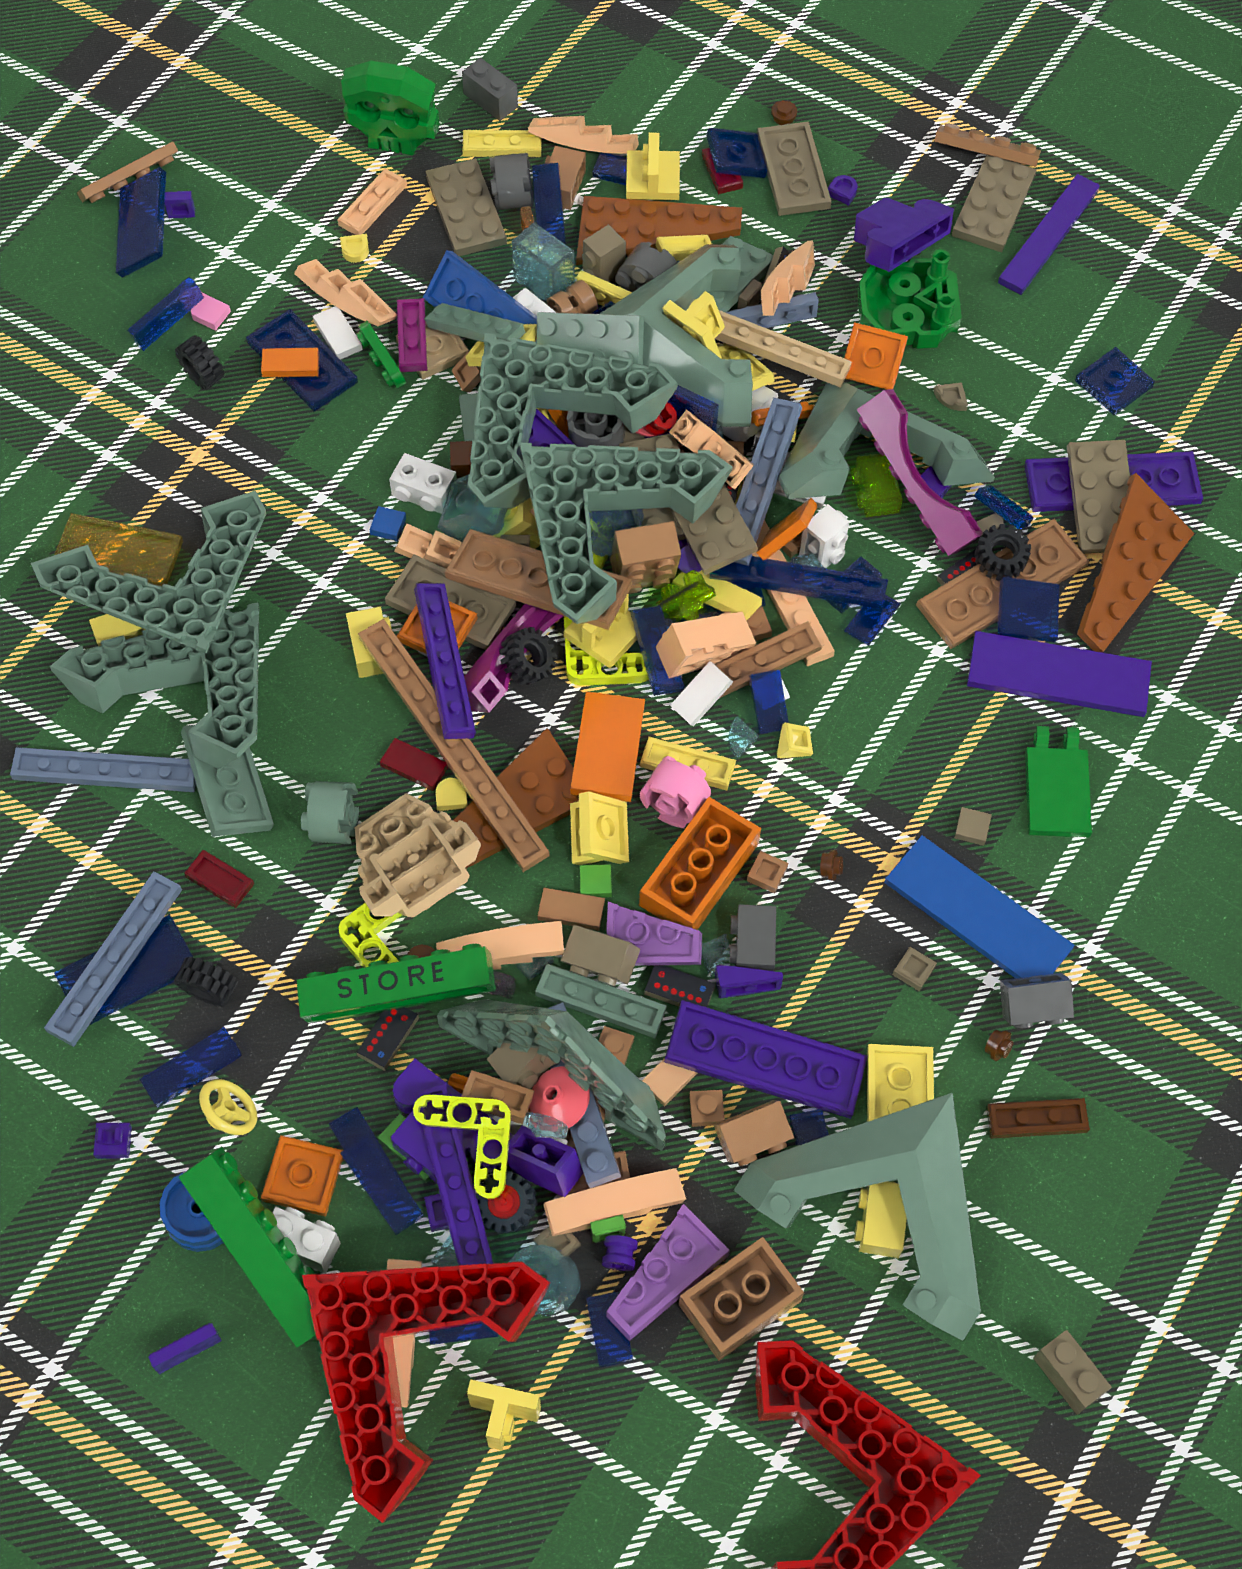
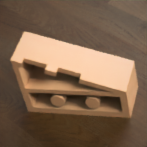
[655,612,756,678]

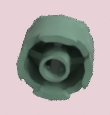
[301,781,359,844]

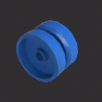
[160,1172,224,1252]

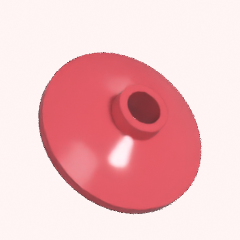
[529,1066,590,1131]

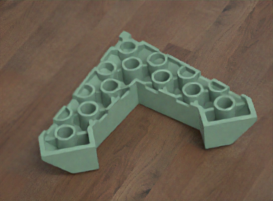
[600,244,753,427]
[468,333,678,508]
[778,382,995,499]
[520,442,733,624]
[31,490,266,654]
[50,602,259,769]
[437,999,666,1151]
[734,1093,981,1341]

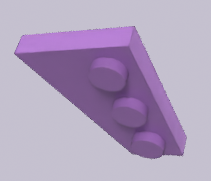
[607,902,702,966]

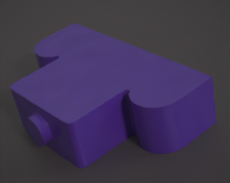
[854,198,954,272]
[391,1058,514,1183]

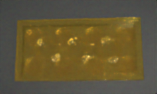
[54,513,183,587]

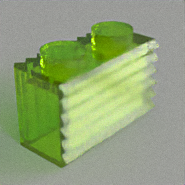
[851,453,902,518]

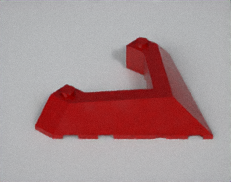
[302,1261,551,1523]
[755,1340,981,1569]

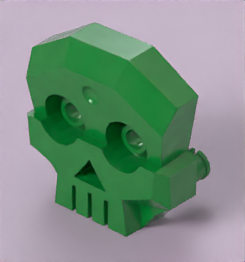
[341,60,440,155]
[857,249,962,349]

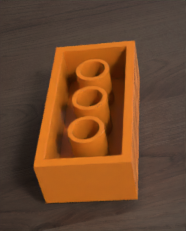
[639,797,761,930]

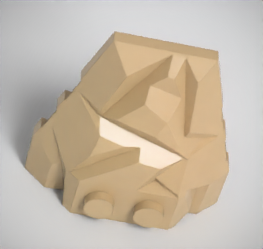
[355,793,481,917]

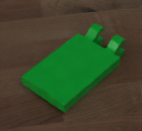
[1025,726,1092,838]

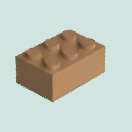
[610,521,681,594]
[679,1237,804,1361]

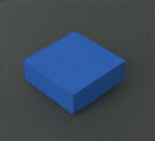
[369,506,406,541]

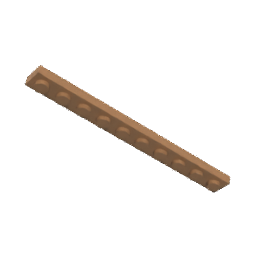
[358,619,549,872]

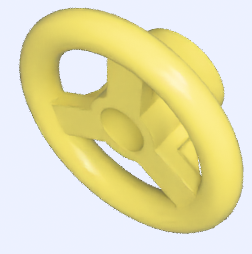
[199,1079,257,1135]

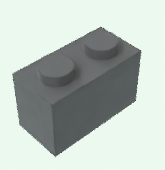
[462,57,518,121]
[729,904,776,971]
[1000,973,1074,1028]

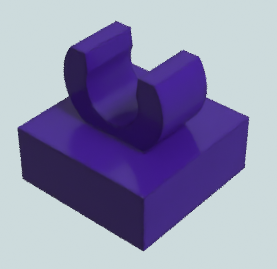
[93,1123,132,1159]

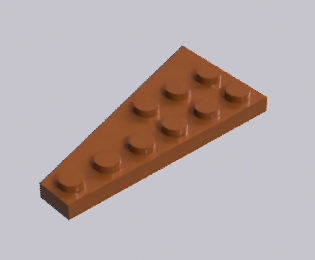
[576,196,742,265]
[1077,473,1195,652]
[453,728,579,869]

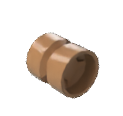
[546,280,598,314]

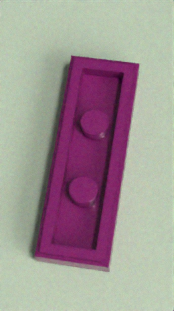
[397,298,428,372]

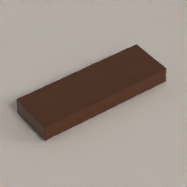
[986,1098,1090,1139]

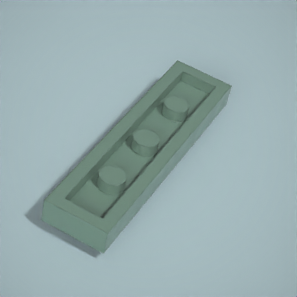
[424,303,526,342]
[535,964,667,1038]

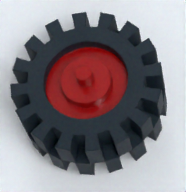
[475,1171,537,1233]

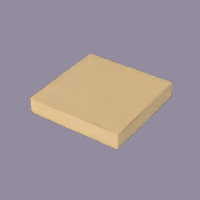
[396,324,469,380]

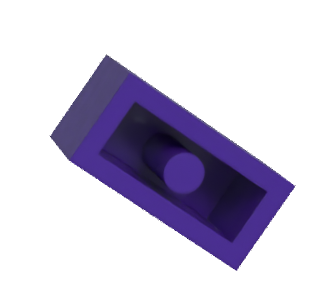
[508,1125,584,1197]

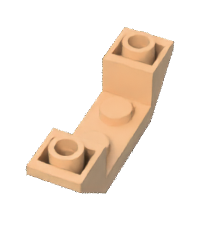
[669,409,753,489]

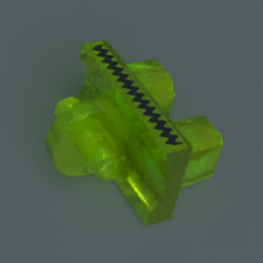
[656,570,716,621]

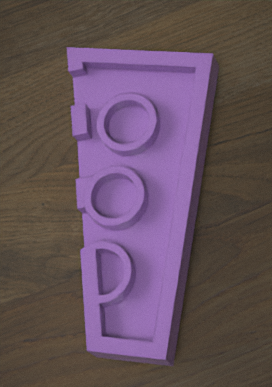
[606,1204,730,1341]

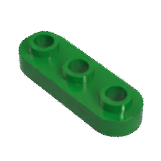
[356,321,407,389]

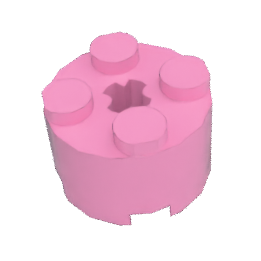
[640,756,711,828]

